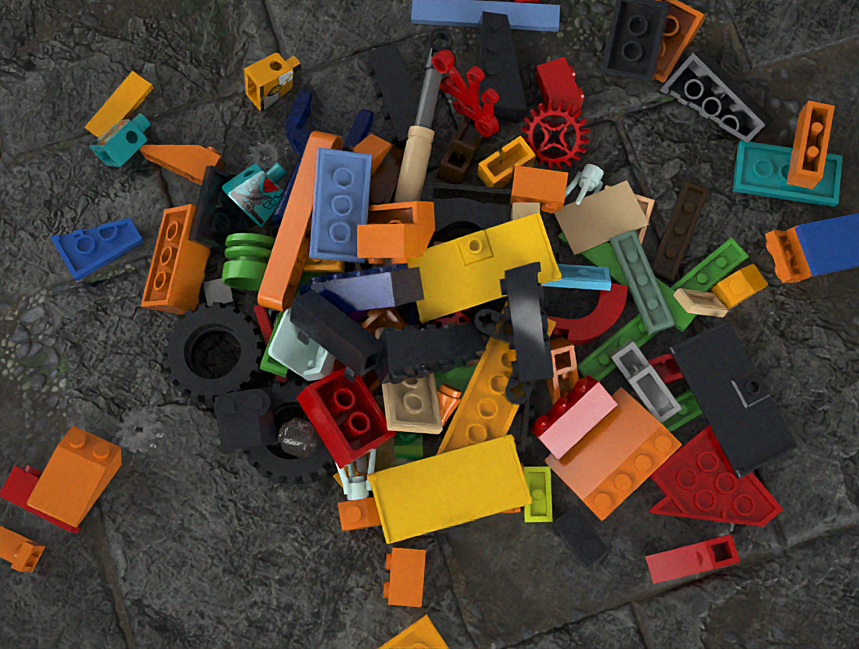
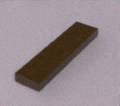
[651,181,710,283]

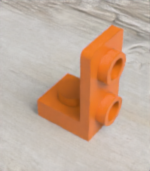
[0,525,46,572]

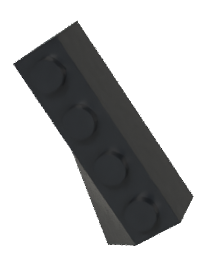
[660,49,774,143]
[499,262,554,383]
[374,322,486,384]

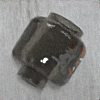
[278,418,322,458]

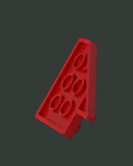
[648,425,784,527]

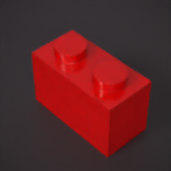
[534,57,584,120]

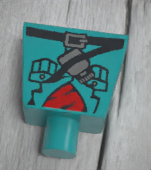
[89,114,151,167]
[222,162,288,228]

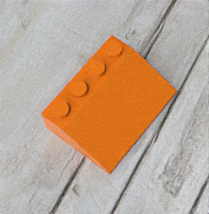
[543,387,682,521]

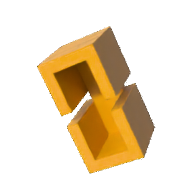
[477,136,536,194]

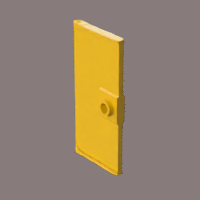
[404,212,562,324]
[367,434,532,544]

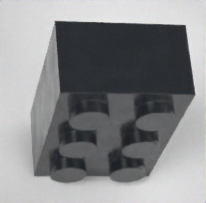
[601,0,671,83]

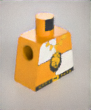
[244,53,302,112]

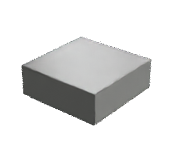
[203,278,235,307]

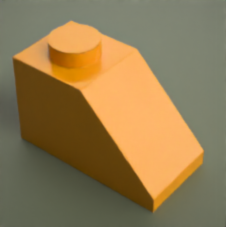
[710,264,769,310]

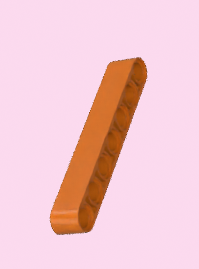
[258,131,343,312]

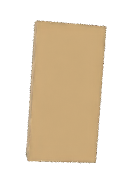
[673,288,728,318]

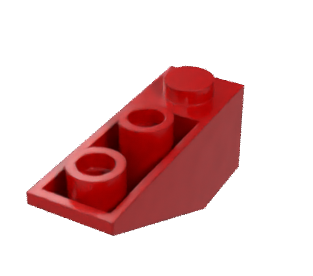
[645,534,740,584]

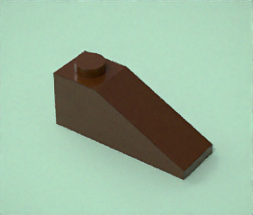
[369,146,405,206]

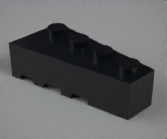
[472,11,527,123]

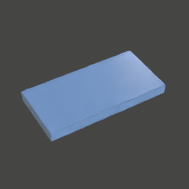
[309,148,372,263]

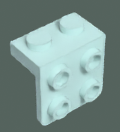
[268,308,335,381]

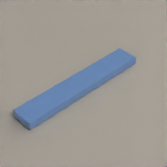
[411,0,560,32]

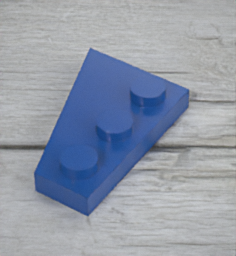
[50,218,145,281]

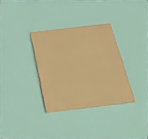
[554,180,649,255]

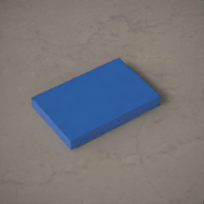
[795,213,859,277]

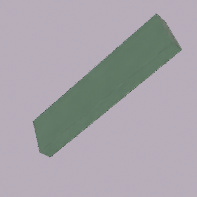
[609,230,675,335]

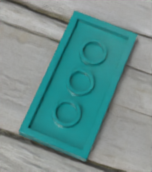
[733,140,843,207]

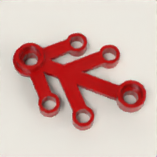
[431,49,499,137]

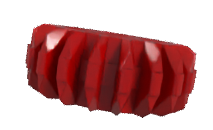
[521,100,590,170]

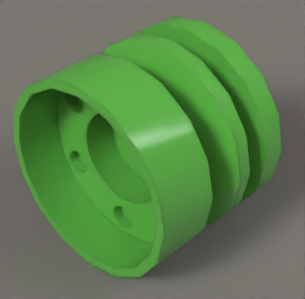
[221,233,276,291]

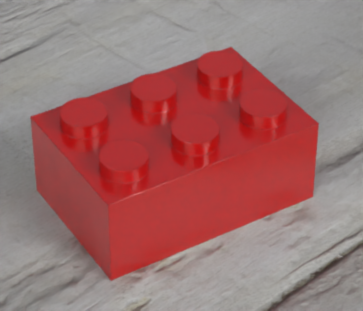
[296,366,396,469]

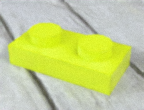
[524,466,553,523]

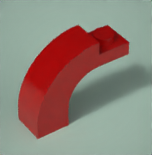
[547,283,628,345]

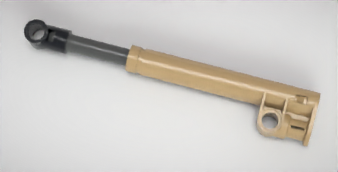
[347,28,452,310]

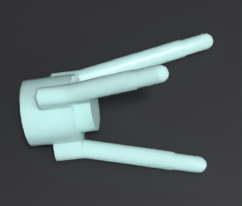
[550,164,604,214]
[335,449,376,500]

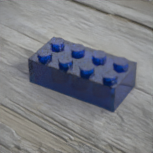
[299,263,424,313]

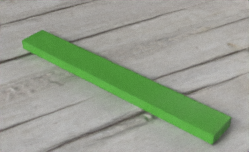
[577,237,749,382]

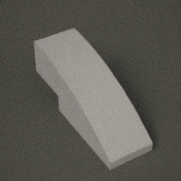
[609,339,682,423]

